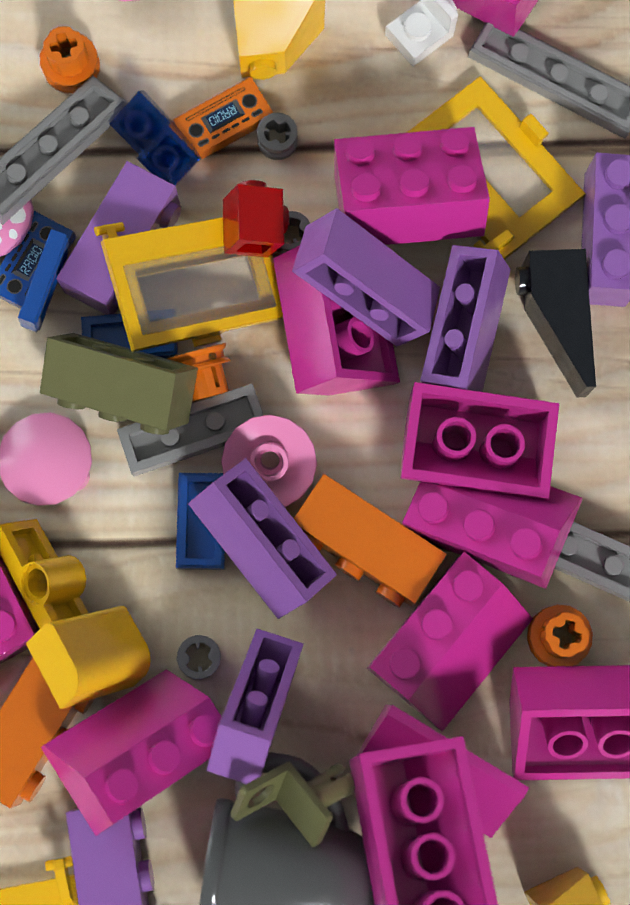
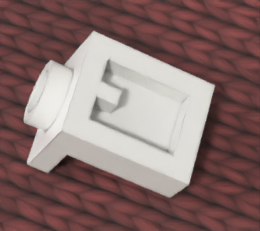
[385,0,458,66]

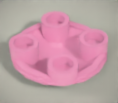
[0,413,92,506]

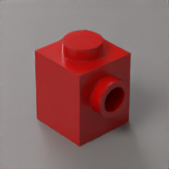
[223,180,289,257]

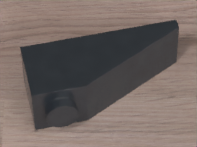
[515,249,596,398]

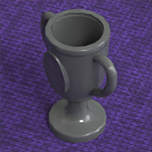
[200,752,374,905]

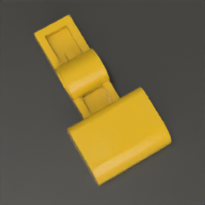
[0,519,151,709]

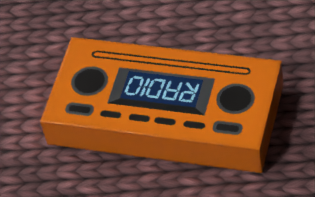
[173,77,274,163]

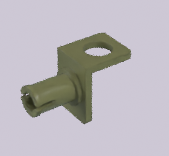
[230,761,355,847]

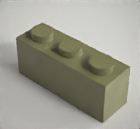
[40,333,198,435]

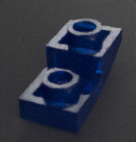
[109,90,202,186]

